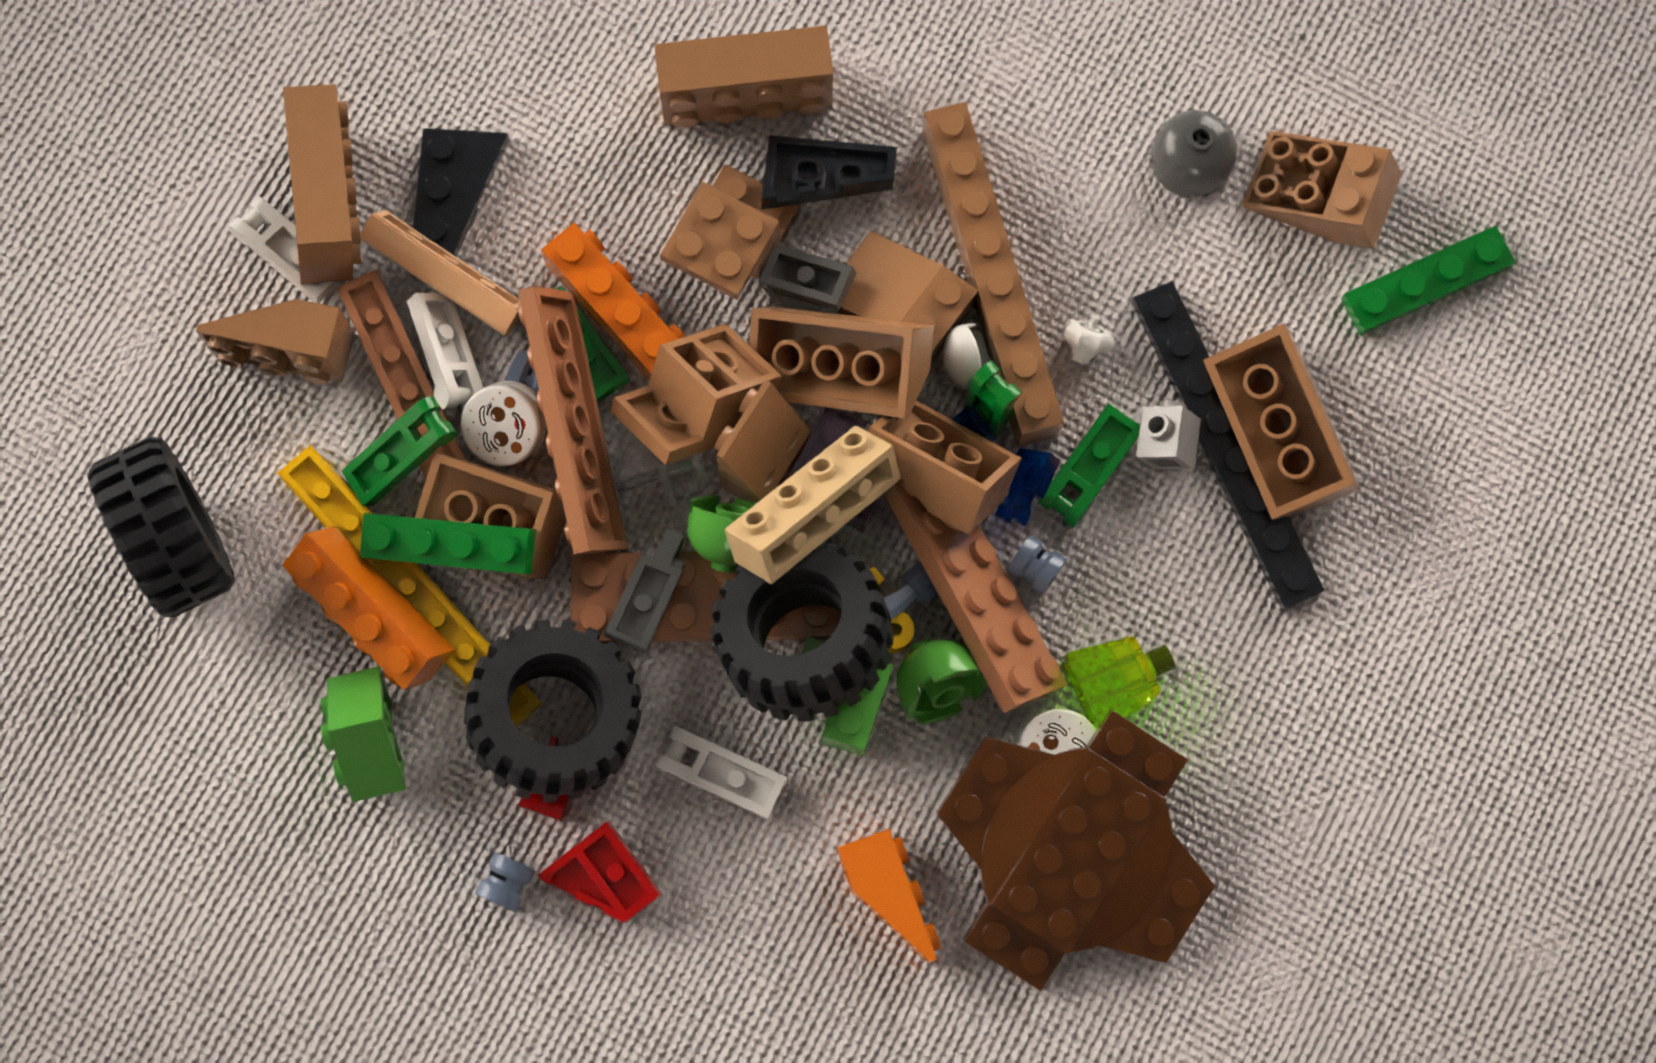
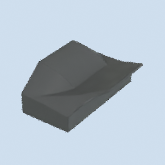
[758,244,857,313]

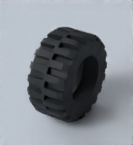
[87,437,235,618]
[711,543,894,722]
[464,619,642,802]

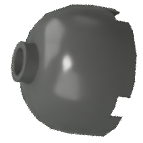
[1151,109,1237,198]

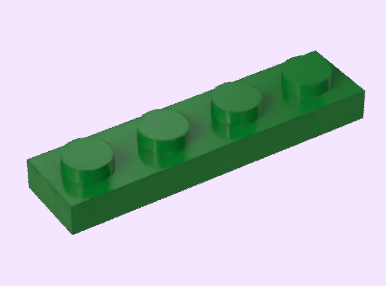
[1341,225,1516,336]
[360,513,536,574]

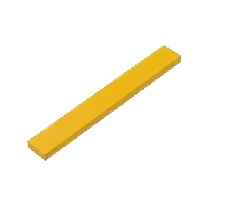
[277,445,543,727]

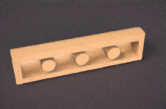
[360,210,521,337]

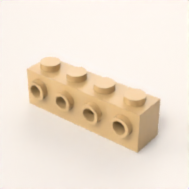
[725,425,901,584]

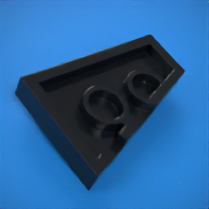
[413,128,510,257]
[761,135,897,210]

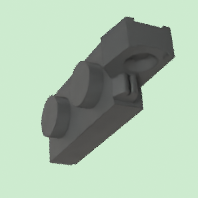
[604,528,686,655]

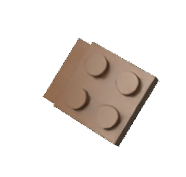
[660,164,800,300]
[610,324,782,465]

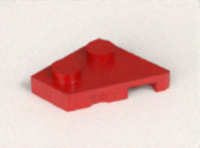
[537,822,663,923]

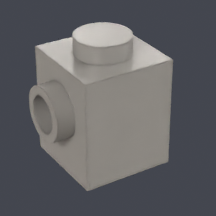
[1136,400,1201,470]

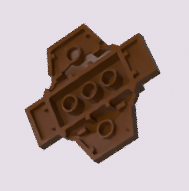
[936,709,1215,991]

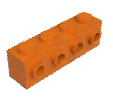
[541,222,686,382]
[282,527,456,690]

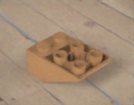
[1242,131,1402,249]
[196,299,355,385]
[714,380,811,503]

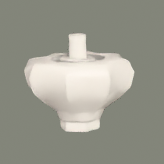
[1064,315,1114,364]

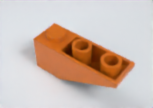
[837,829,941,964]

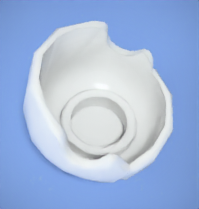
[942,323,989,390]

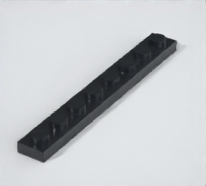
[1131,281,1325,611]

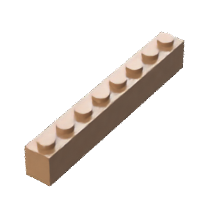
[922,102,1064,447]

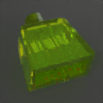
[1061,636,1176,730]

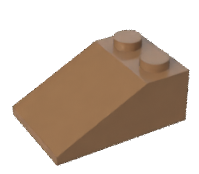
[838,231,978,364]
[868,401,1022,535]
[415,452,566,579]

